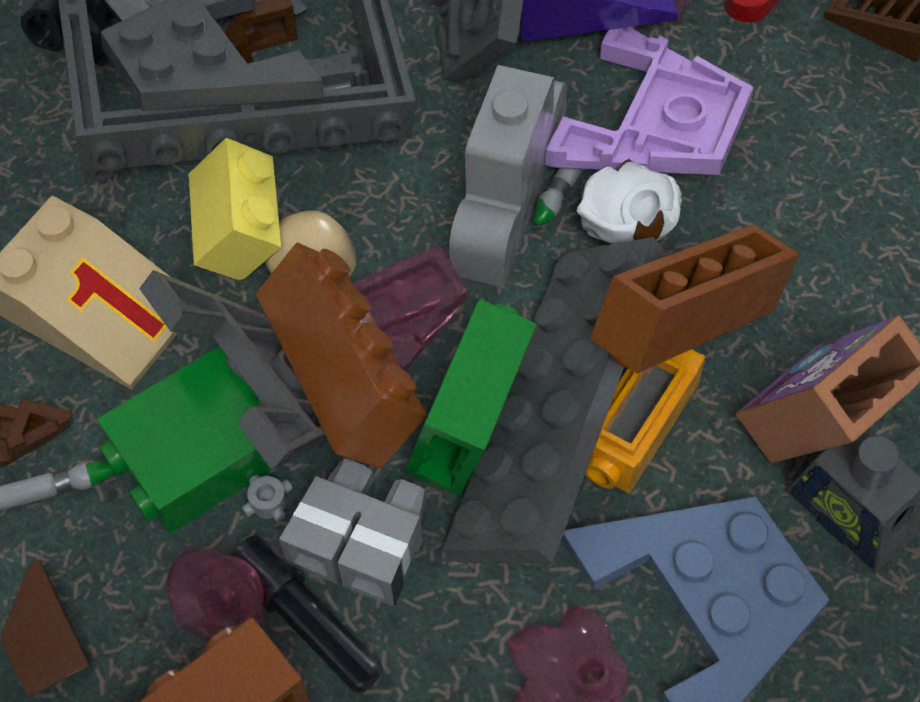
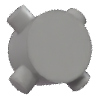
[242,475,293,522]

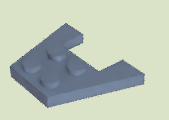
[561,497,829,702]

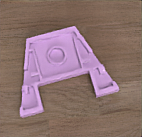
[545,26,753,175]

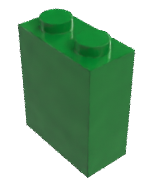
[404,299,537,495]
[97,346,272,535]

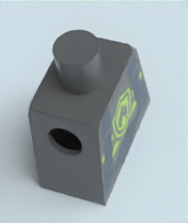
[786,430,920,575]

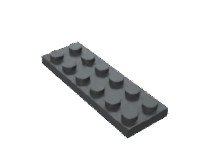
[442,237,666,563]

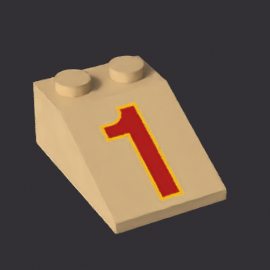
[0,195,178,390]

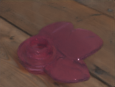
[508,606,629,702]

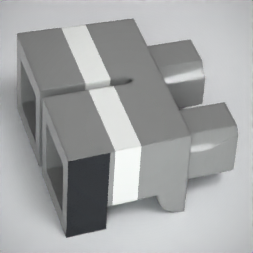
[279,458,426,607]

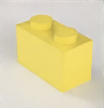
[189,138,281,280]

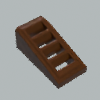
[824,0,920,62]

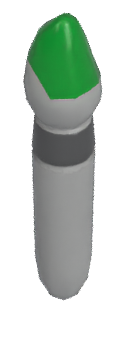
[533,168,584,225]
[0,461,114,511]

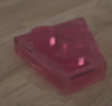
[353,245,466,371]

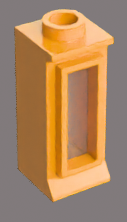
[585,349,706,494]

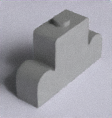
[449,65,567,288]

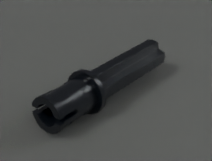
[228,535,383,693]

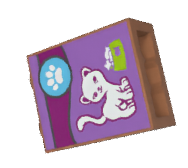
[736,315,920,463]

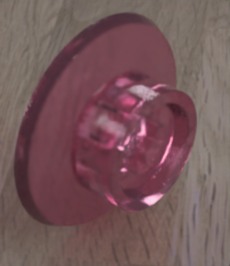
[167,549,264,643]

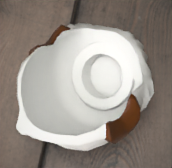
[576,158,682,244]

